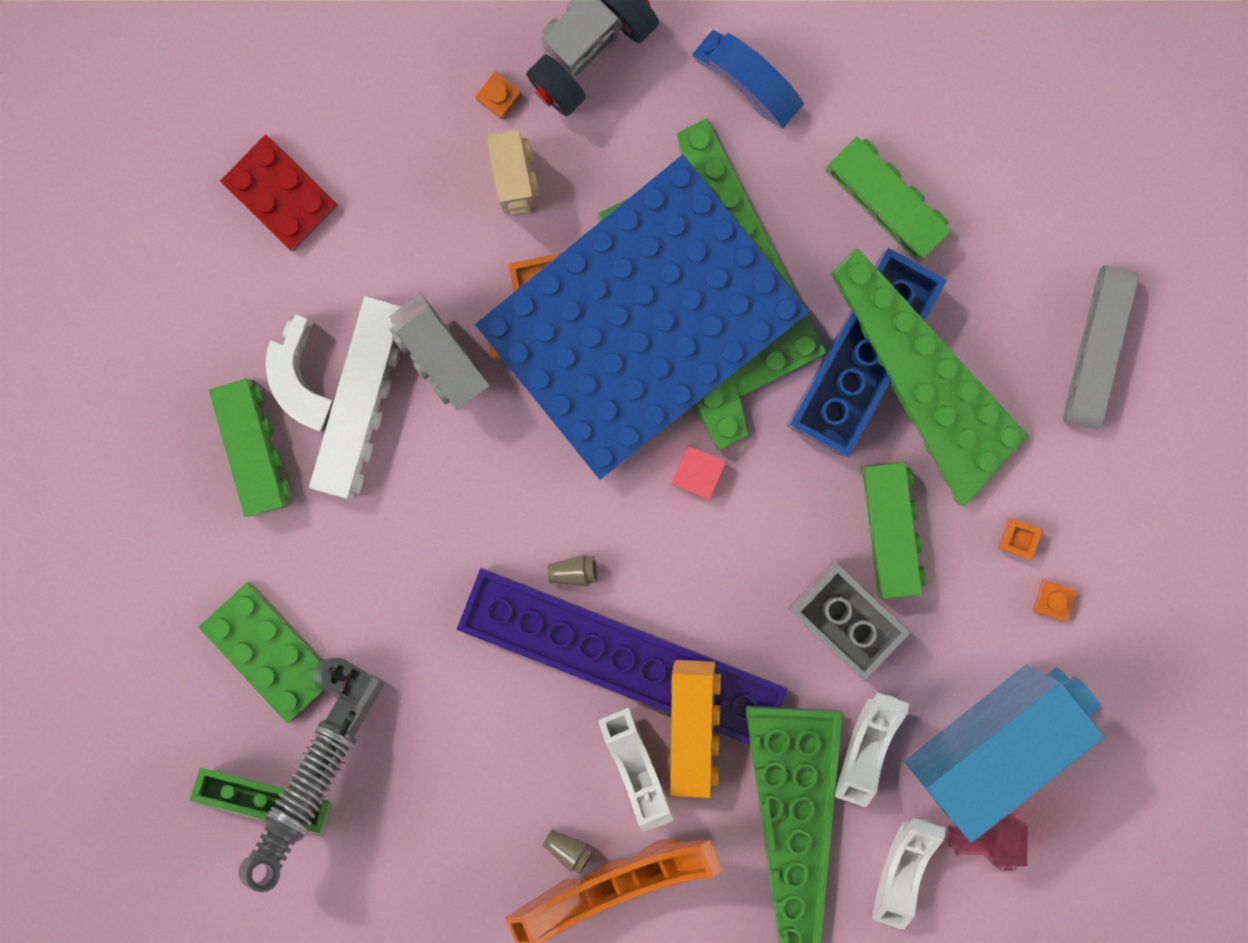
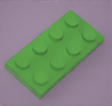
[198,582,338,724]

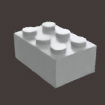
[389,293,489,410]
[788,561,911,681]

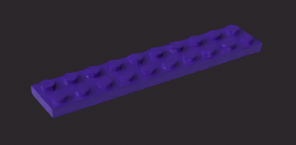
[456,567,788,745]

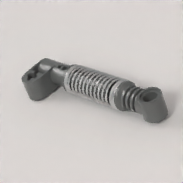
[239,658,383,892]

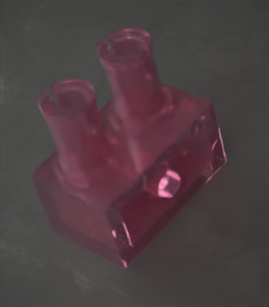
[947,811,1028,871]

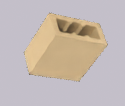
[486,129,541,216]

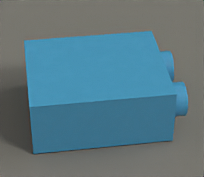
[903,664,1105,843]

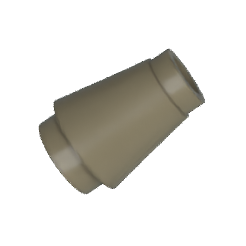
[548,554,598,587]
[542,829,593,874]

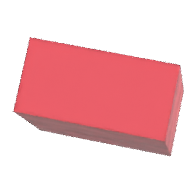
[671,446,726,500]

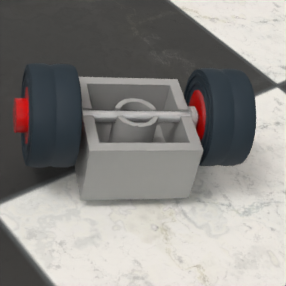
[526,0,659,116]

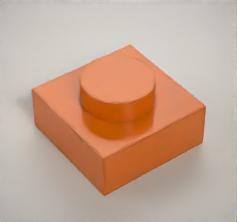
[475,71,522,120]
[998,517,1043,561]
[1033,580,1077,622]

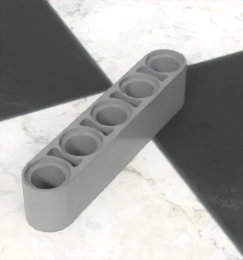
[1063,265,1138,430]

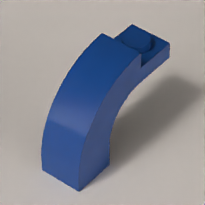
[692,30,804,129]

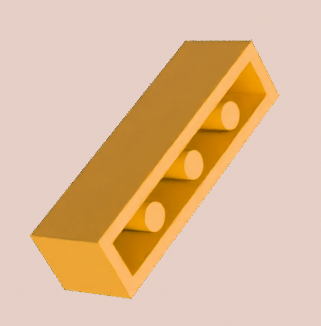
[670,660,721,799]

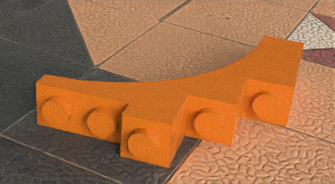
[505,838,723,943]

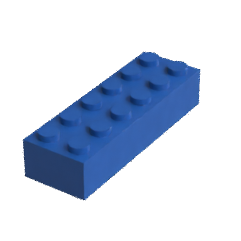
[786,248,947,457]

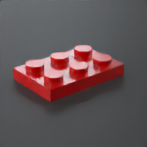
[220,134,338,252]

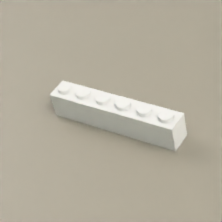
[309,296,401,499]

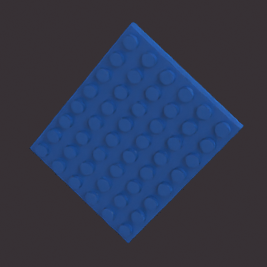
[475,154,810,480]

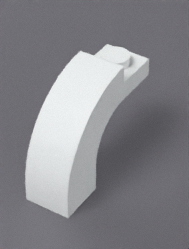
[266,314,334,432]
[835,692,909,807]
[598,707,674,833]
[872,817,946,930]

